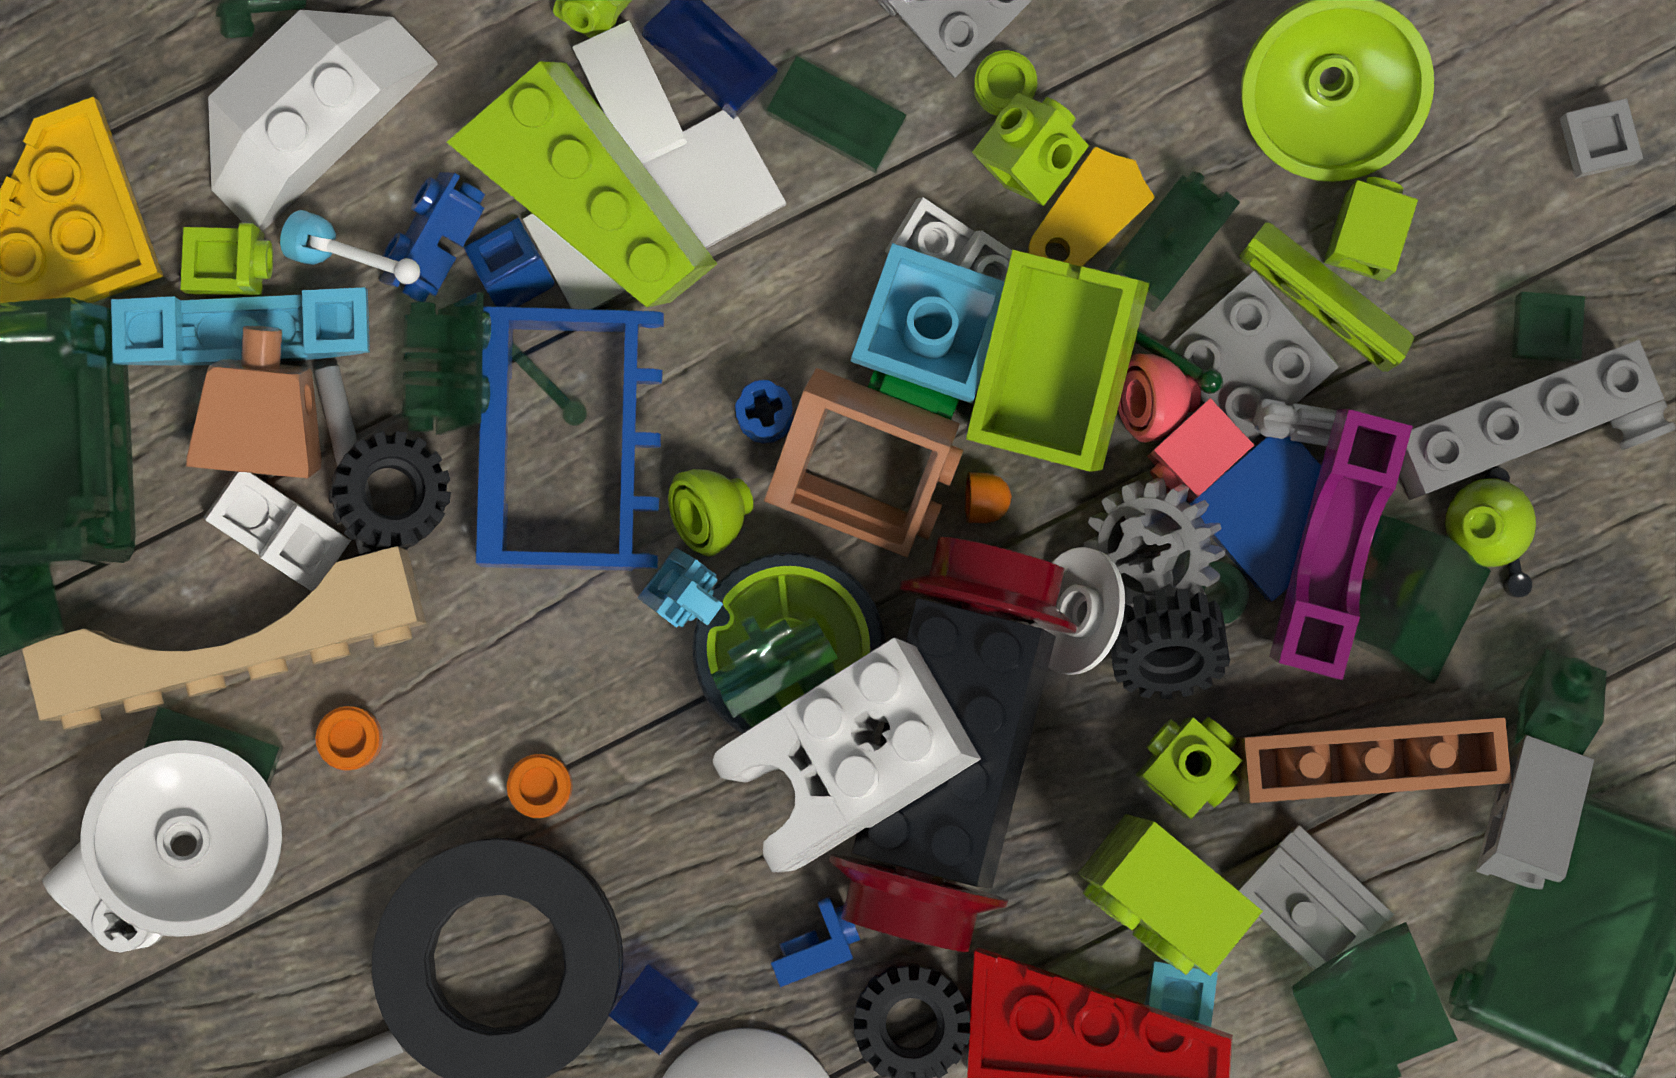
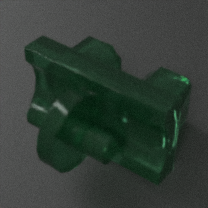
[711,615,838,728]

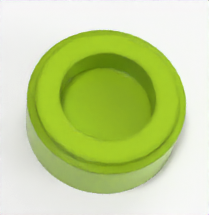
[974,50,1037,116]

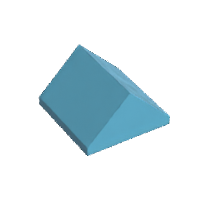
[850,243,1005,403]

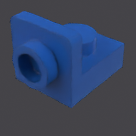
[771,896,860,987]

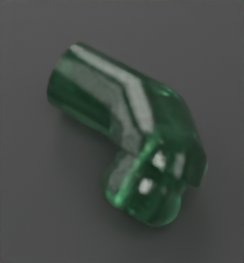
[215,0,306,39]

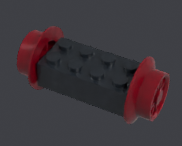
[829,537,1078,952]

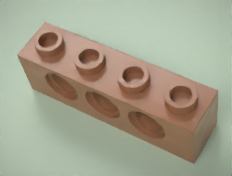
[1234,718,1511,803]

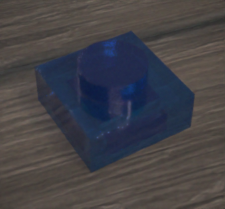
[609,962,700,1056]

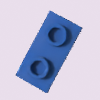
[379,172,485,304]

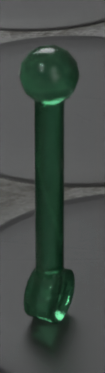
[512,337,587,426]

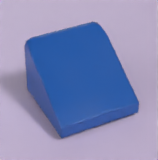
[464,217,555,307]

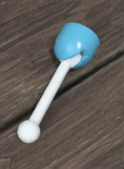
[280,210,420,284]

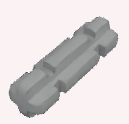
[1253,399,1337,446]

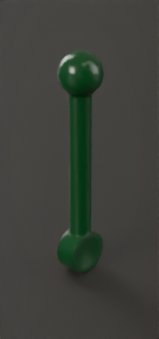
[1135,330,1223,394]

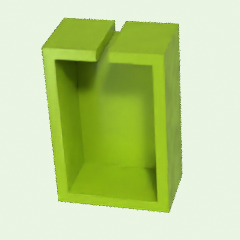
[966,250,1150,472]

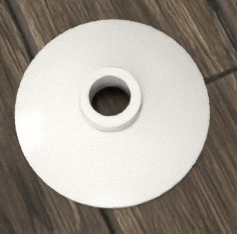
[1044,547,1125,675]

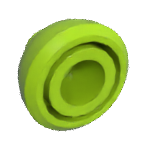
[668,469,753,557]
[1445,478,1536,567]

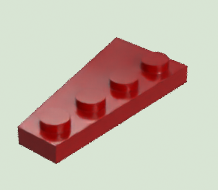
[967,947,1233,1078]

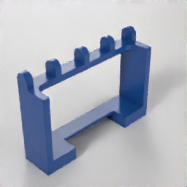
[476,306,664,571]

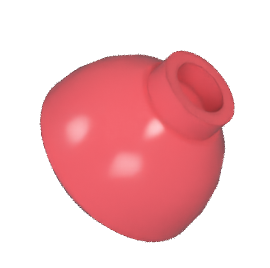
[1118,354,1201,443]

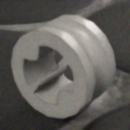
[1610,400,1676,450]

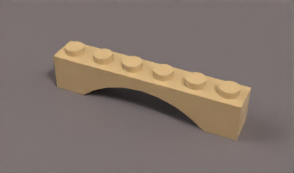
[21,546,426,730]

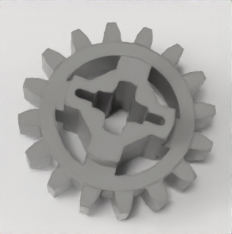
[1084,478,1225,607]

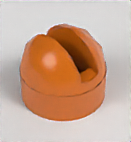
[965,472,1012,524]

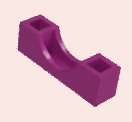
[1269,409,1413,680]

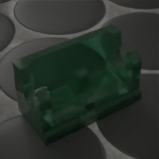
[1106,171,1240,312]

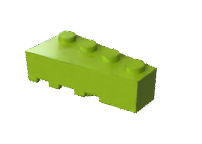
[446,61,717,308]

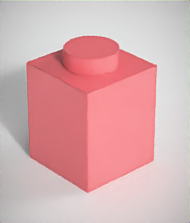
[1147,398,1254,502]

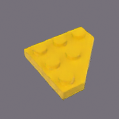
[0,96,164,337]

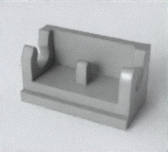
[1476,735,1594,889]

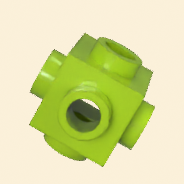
[972,93,1089,206]
[1135,716,1243,819]

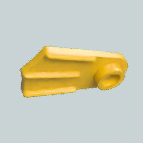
[1028,147,1154,267]

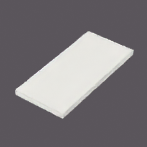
[523,105,786,310]

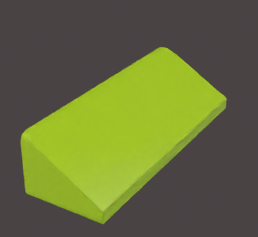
[1239,222,1414,372]

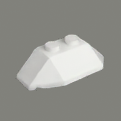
[208,10,438,232]

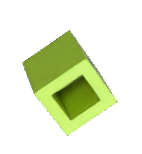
[1323,177,1418,282]

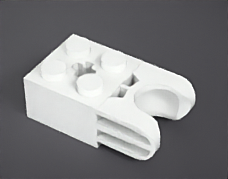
[713,638,981,872]

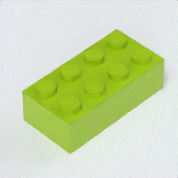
[1077,814,1263,976]

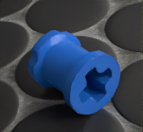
[735,380,794,444]

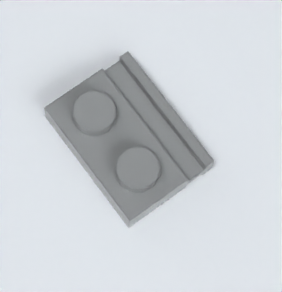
[1236,825,1394,983]

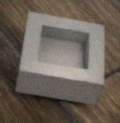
[1559,98,1643,179]

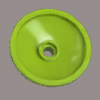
[1241,0,1434,182]

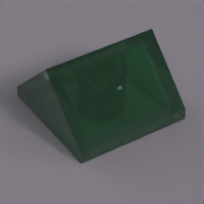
[1353,514,1491,684]

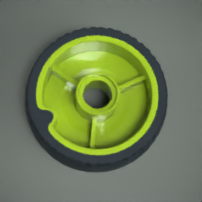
[692,552,885,733]

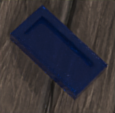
[642,0,778,119]

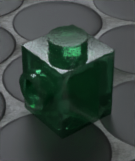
[1515,649,1607,755]

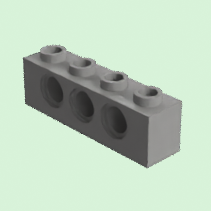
[1399,340,1664,500]

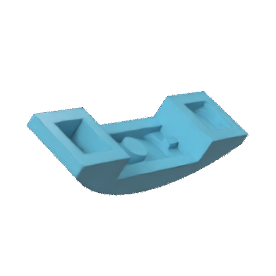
[111,287,370,365]

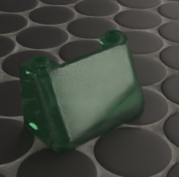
[0,297,136,569]
[1449,794,1676,1078]

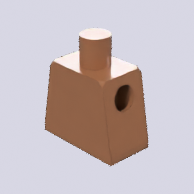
[186,326,322,479]

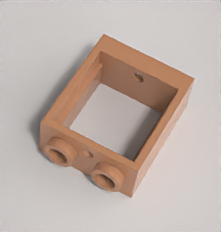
[764,367,964,558]

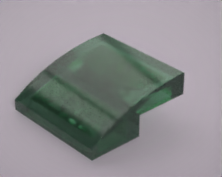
[1291,922,1458,1078]

